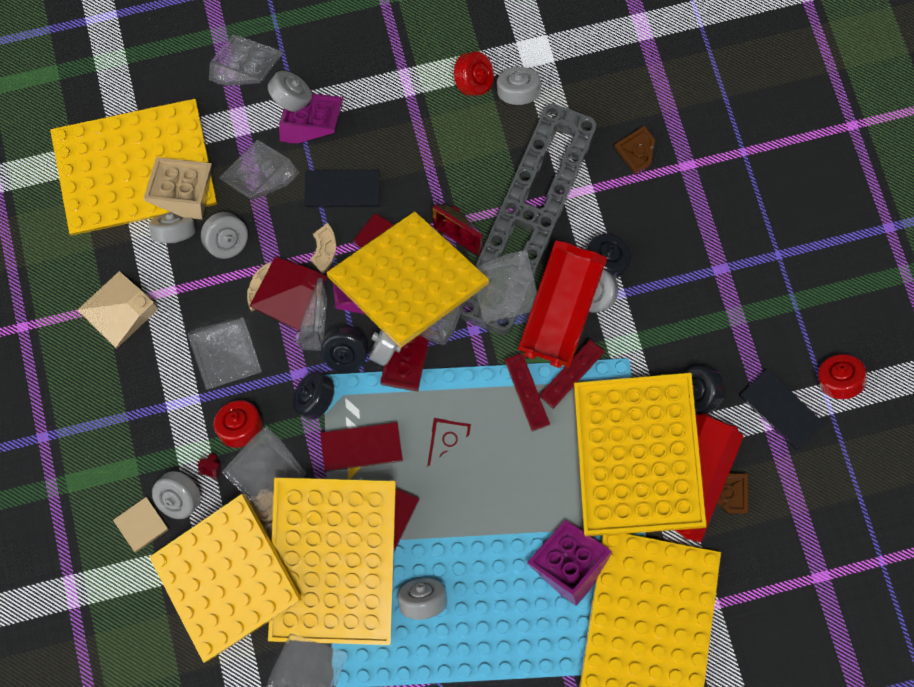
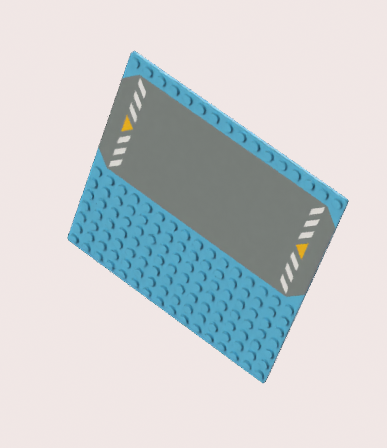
[325,359,646,687]

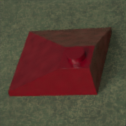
[433,204,483,257]
[249,257,327,332]

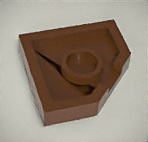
[614,126,655,176]
[717,474,748,515]

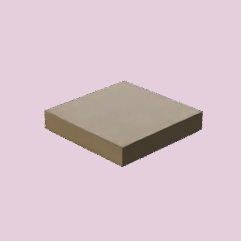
[113,497,169,553]

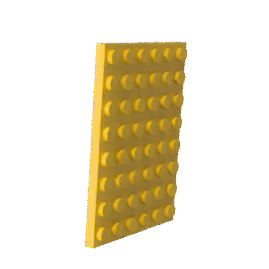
[50,99,217,236]
[574,373,706,536]
[268,477,396,645]
[579,534,721,687]

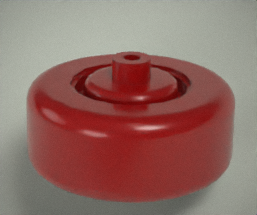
[454,51,494,96]
[818,354,867,400]
[214,400,263,448]

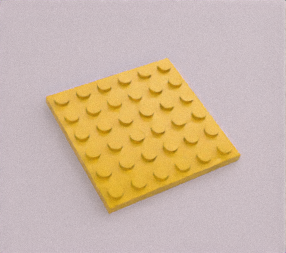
[327,211,489,348]
[149,494,302,663]

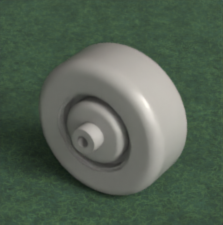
[497,67,541,105]
[268,71,312,112]
[148,212,196,243]
[201,212,248,259]
[589,269,618,313]
[369,330,402,366]
[152,471,201,519]
[397,578,447,620]

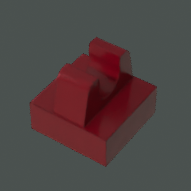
[198,453,220,480]

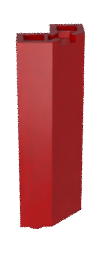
[518,241,607,369]
[671,413,744,543]

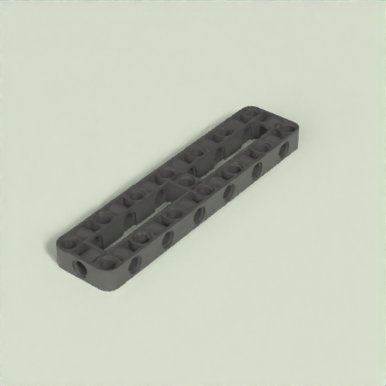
[458,104,596,335]

